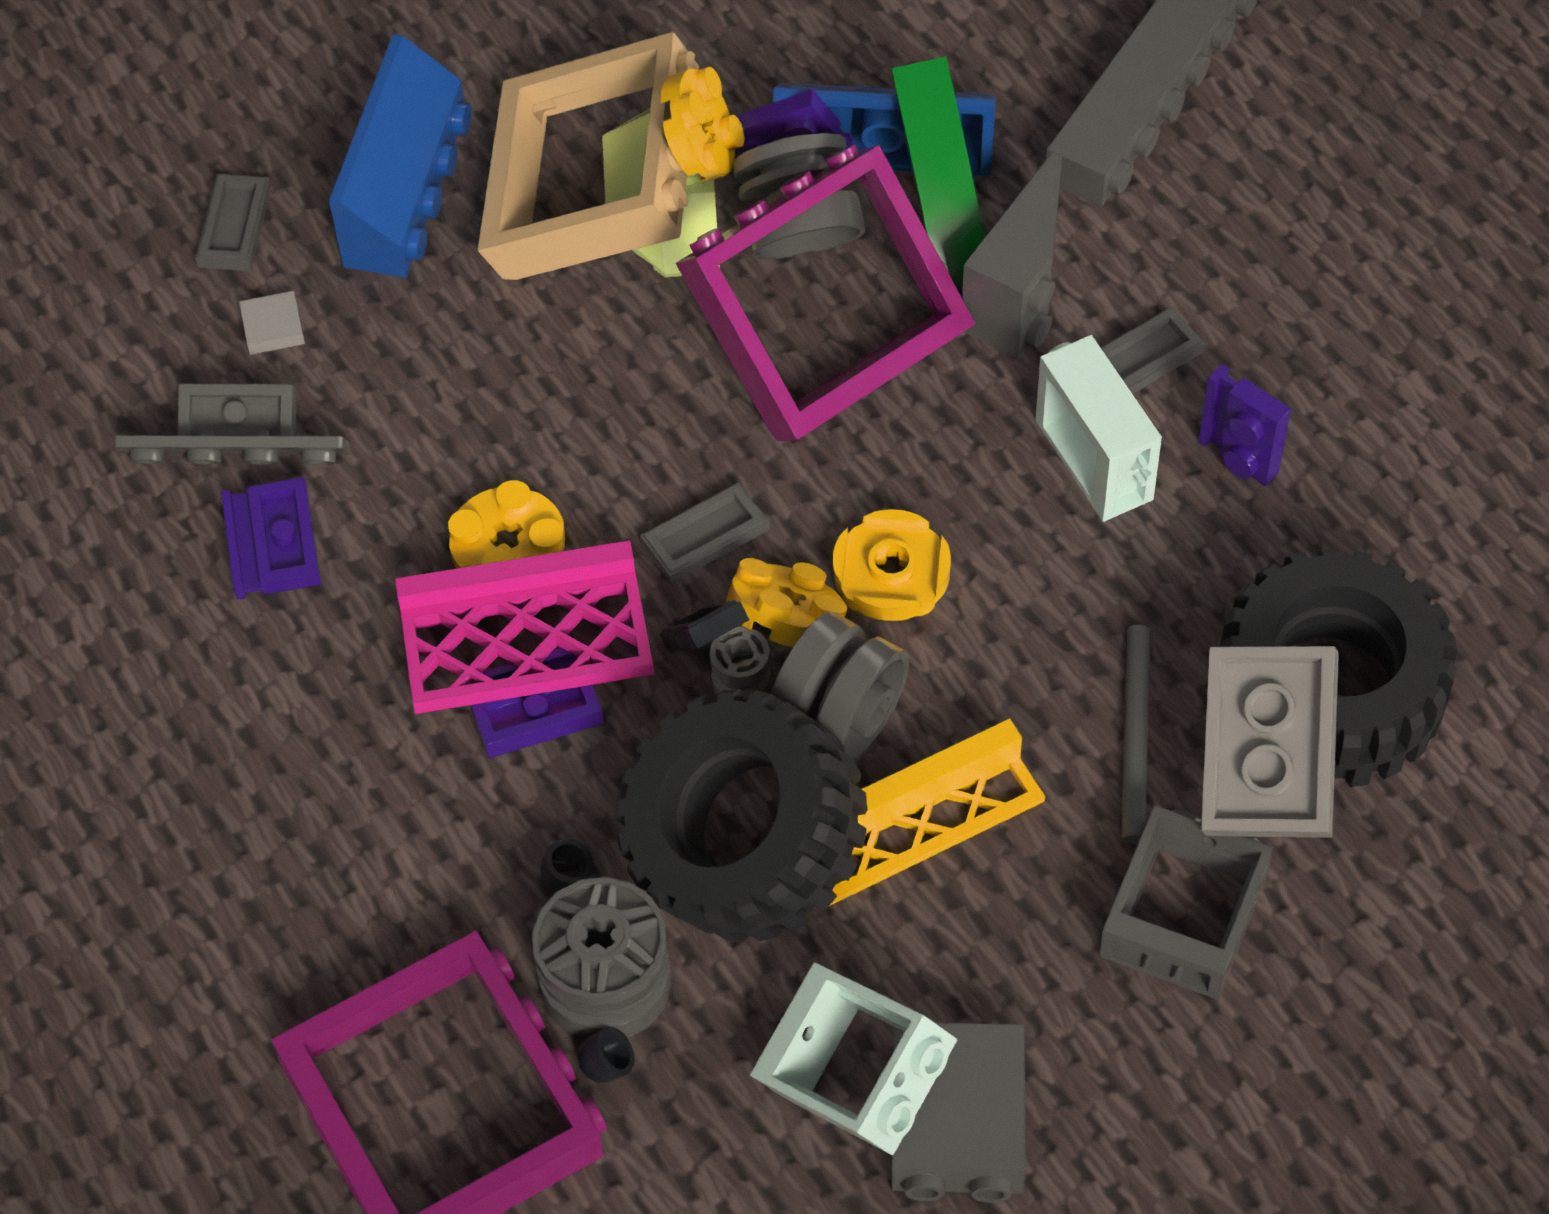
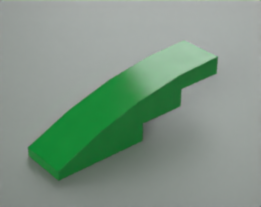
[891,56,985,292]

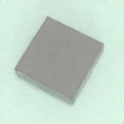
[239,291,305,355]

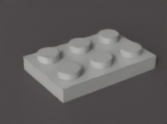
[1201,646,1339,838]

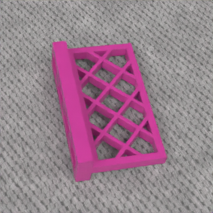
[395,540,654,714]

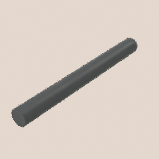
[1121,625,1151,844]

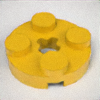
[660,67,744,182]
[448,480,565,569]
[833,509,951,621]
[726,558,847,647]

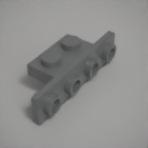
[114,384,351,465]

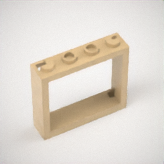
[478,32,699,280]

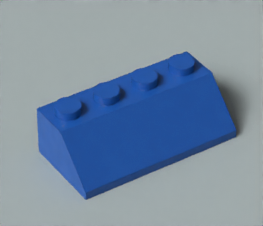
[329,34,472,278]
[773,83,996,176]

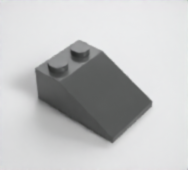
[962,152,1062,360]

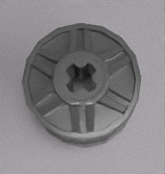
[732,133,866,260]
[532,877,672,1039]

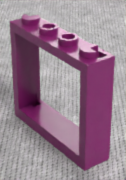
[675,143,976,441]
[271,930,607,1214]

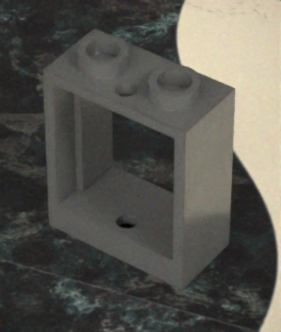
[1099,805,1274,1000]

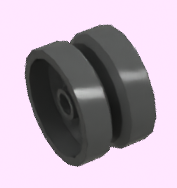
[771,611,910,763]

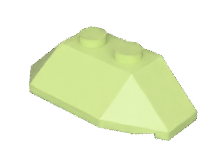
[602,108,720,277]

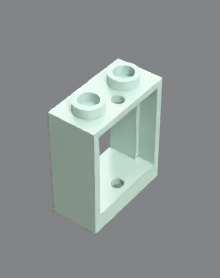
[1035,335,1162,522]
[750,962,957,1156]

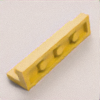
[829,719,1045,906]

